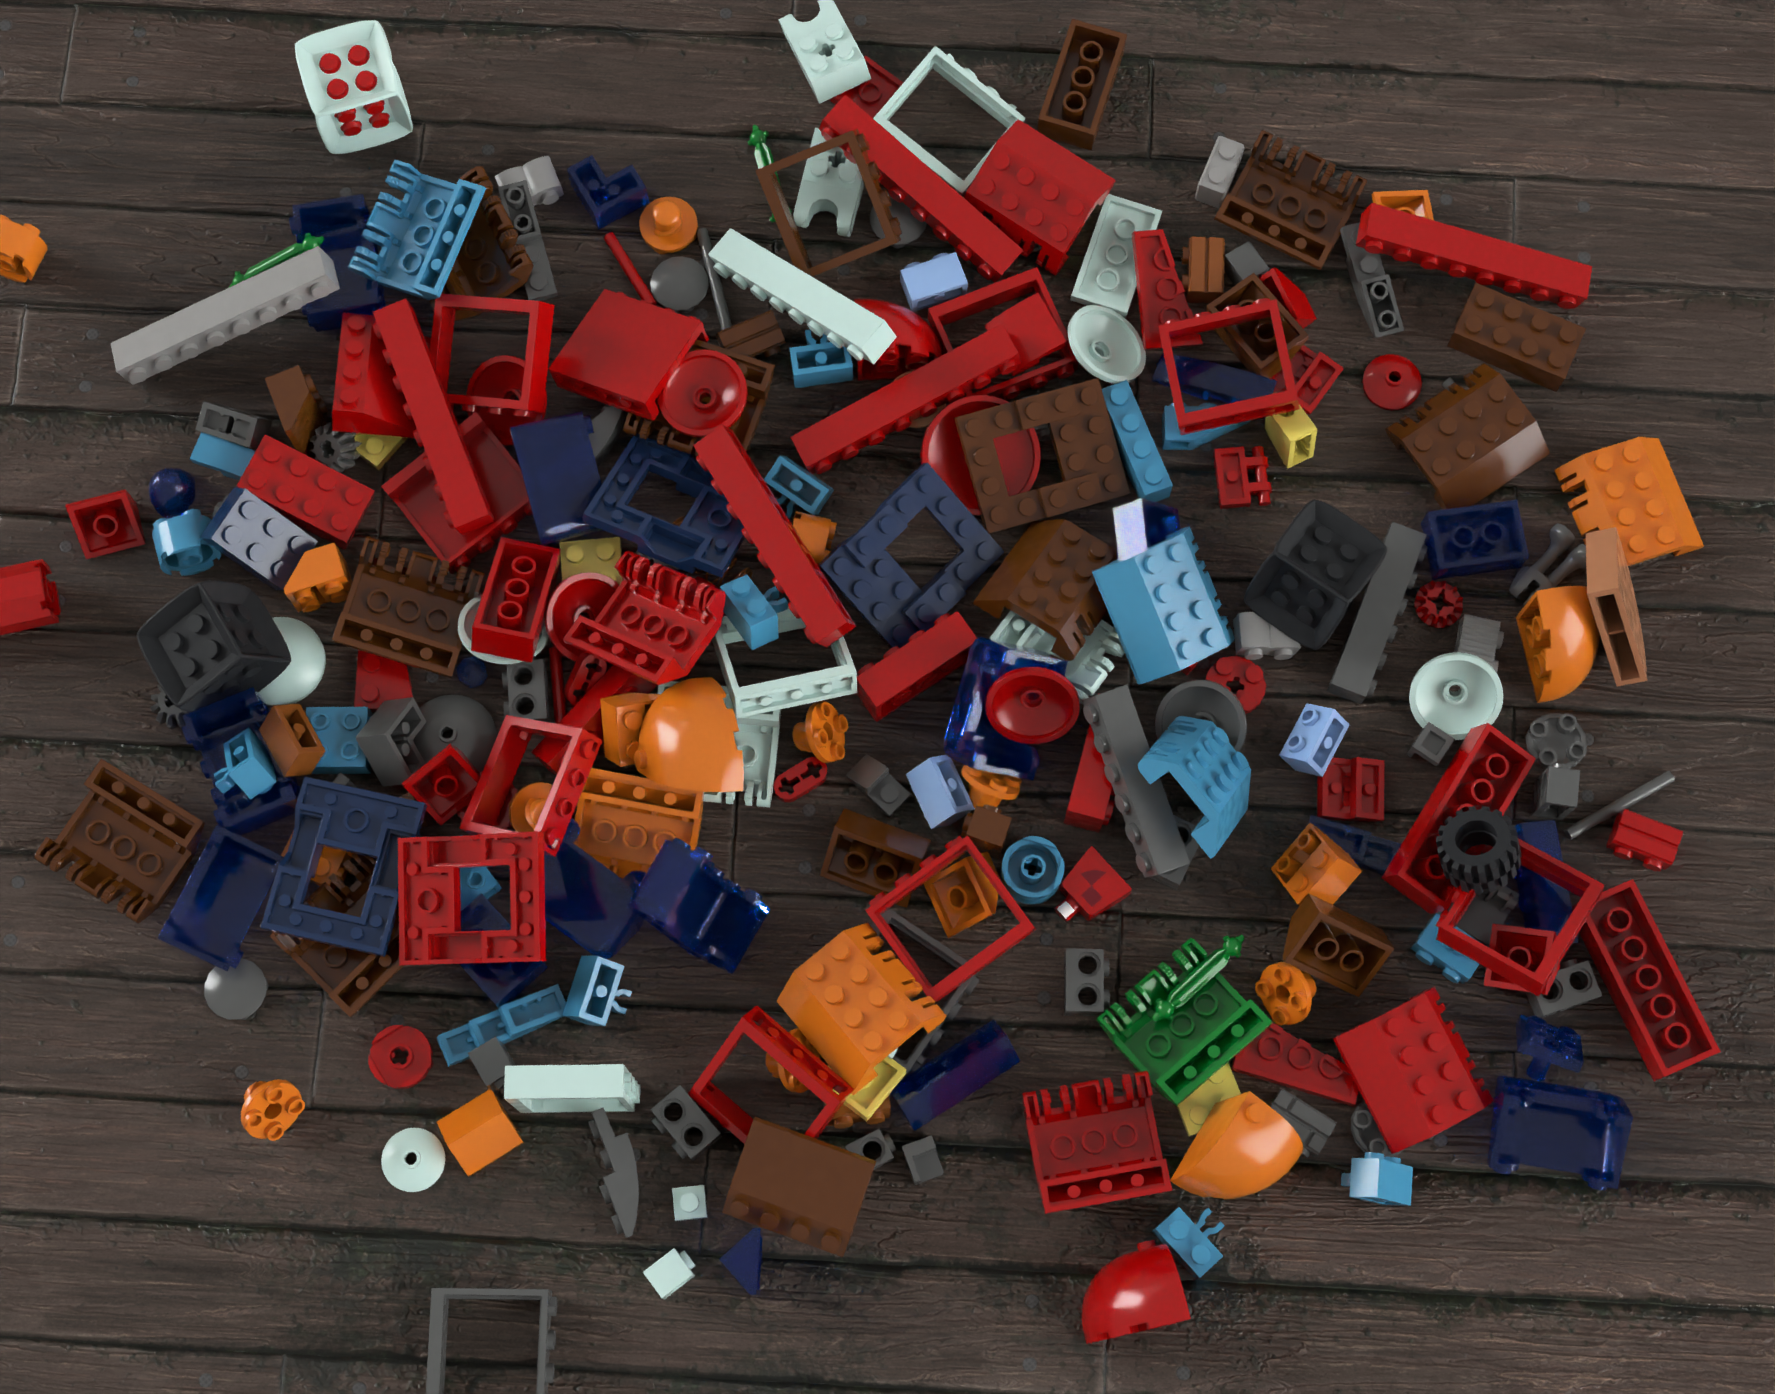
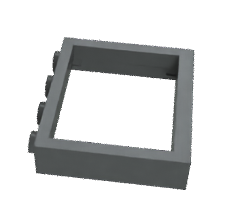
[871,908,980,1077]
[426,1288,557,1394]

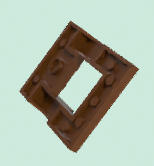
[954,378,1130,534]

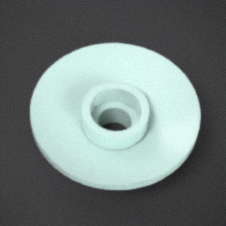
[381,1128,446,1192]

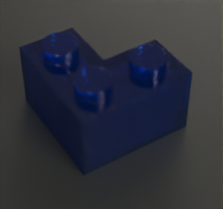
[567,155,649,230]

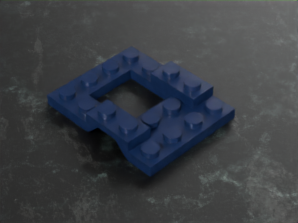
[583,434,772,578]
[818,462,1004,649]
[261,776,427,957]

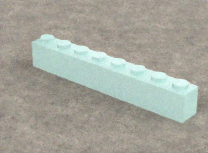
[708,228,897,364]

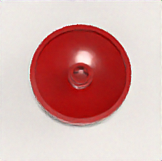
[921,395,1041,516]

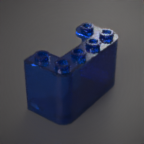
[289,194,386,332]
[944,637,1068,780]
[182,687,300,838]
[627,837,770,974]

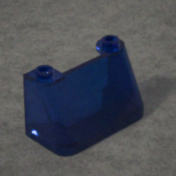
[510,411,605,546]
[544,818,661,959]
[157,825,284,972]
[1487,1076,1633,1190]

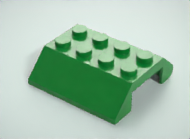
[1096,938,1272,1106]

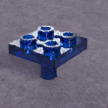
[1516,1014,1584,1081]

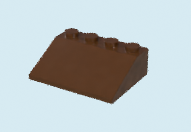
[722,1117,876,1257]

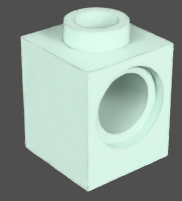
[643,1248,696,1300]

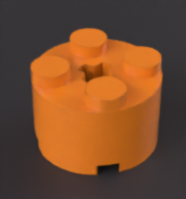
[0,214,48,282]
[793,511,837,575]

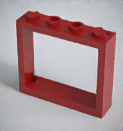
[928,267,1078,400]
[430,294,555,417]
[1158,298,1300,435]
[459,715,602,857]
[865,835,1036,1003]
[1435,838,1604,997]
[688,1005,854,1145]

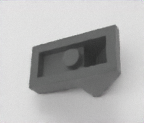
[845,754,911,818]

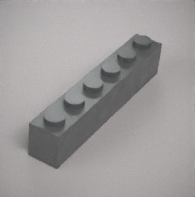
[1327,522,1428,705]
[1082,685,1190,878]

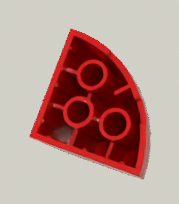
[854,299,944,381]
[1082,1240,1191,1344]

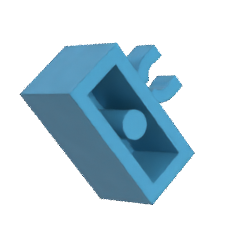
[789,330,853,388]
[764,456,834,520]
[720,574,788,650]
[214,727,276,799]
[1410,913,1479,984]
[562,956,632,1026]
[1341,1152,1413,1206]
[1152,1207,1225,1280]

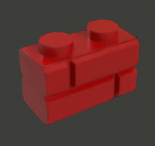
[1606,809,1683,871]

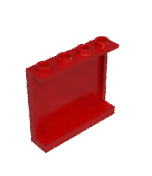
[548,289,709,421]
[381,412,546,574]

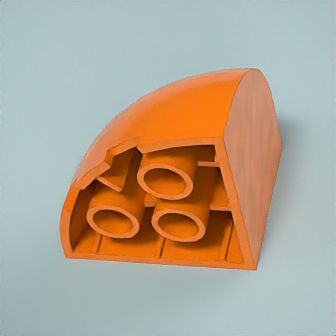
[1516,586,1600,703]
[634,677,744,792]
[1170,1091,1303,1200]

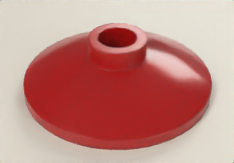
[1362,354,1422,411]

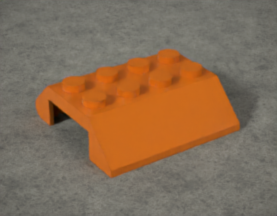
[1555,437,1704,566]
[561,768,704,905]
[777,923,946,1096]

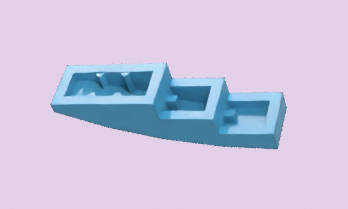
[190,432,255,480]
[436,984,566,1067]

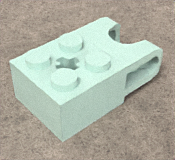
[778,0,871,104]
[793,128,865,237]

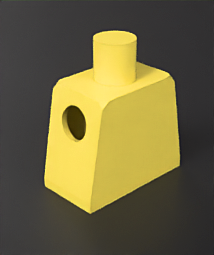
[1265,393,1317,469]

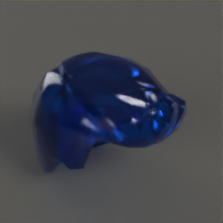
[149,468,196,519]

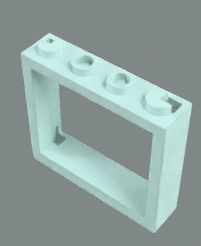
[873,46,1026,197]
[712,607,857,718]
[504,1064,641,1113]

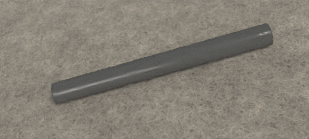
[697,228,732,330]
[1564,771,1675,840]

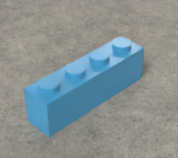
[1102,380,1173,507]

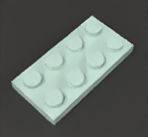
[1070,194,1162,318]

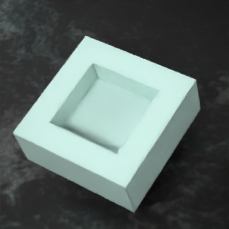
[672,1185,708,1221]

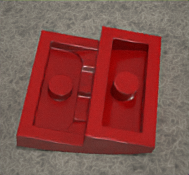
[985,293,1067,376]
[1258,345,1344,415]
[1317,757,1384,822]

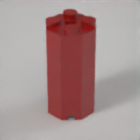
[0,559,61,635]

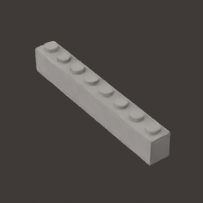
[111,246,340,385]

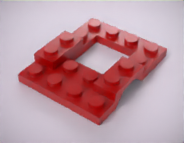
[398,831,546,965]

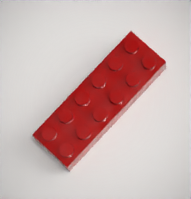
[1382,723,1536,914]
[1568,879,1721,1081]

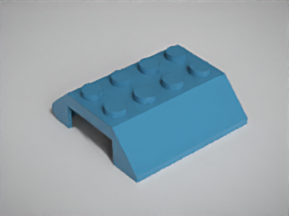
[348,160,486,300]
[1092,526,1235,685]
[1138,716,1251,859]

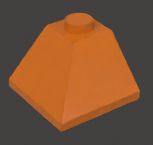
[924,851,1001,938]

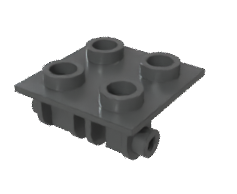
[1435,885,1520,947]

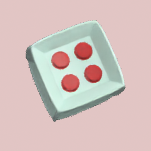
[295,20,413,154]

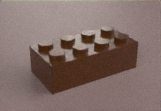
[1037,19,1127,151]
[1447,283,1586,392]

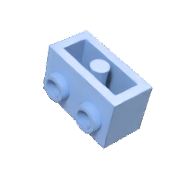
[900,252,968,312]
[1279,703,1350,777]
[906,754,975,829]

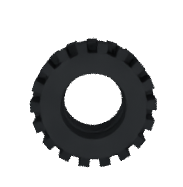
[1436,806,1522,894]

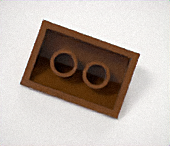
[1206,273,1309,384]
[265,365,328,457]
[820,808,931,908]
[1282,893,1395,997]

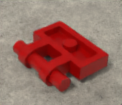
[1213,446,1272,509]

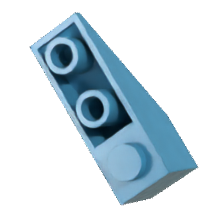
[1162,403,1251,450]

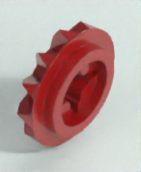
[1414,580,1463,628]

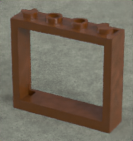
[755,129,903,277]

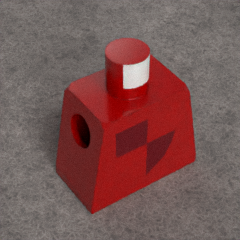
[1054,846,1132,922]

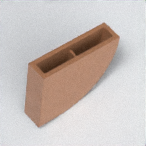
[1585,527,1648,687]

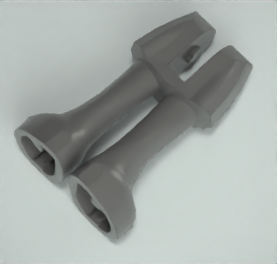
[1508,523,1586,606]

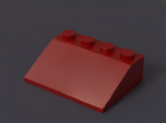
[332,313,431,438]

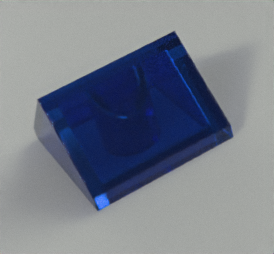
[719,1228,763,1298]

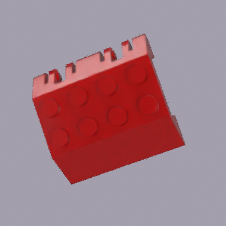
[964,119,1116,276]
[563,551,726,685]
[1333,986,1494,1154]
[1022,1071,1172,1214]

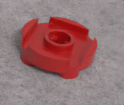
[1205,656,1266,715]
[368,1025,433,1089]

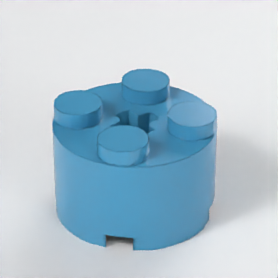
[152,509,221,576]
[1000,836,1065,904]

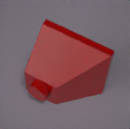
[1259,267,1317,329]

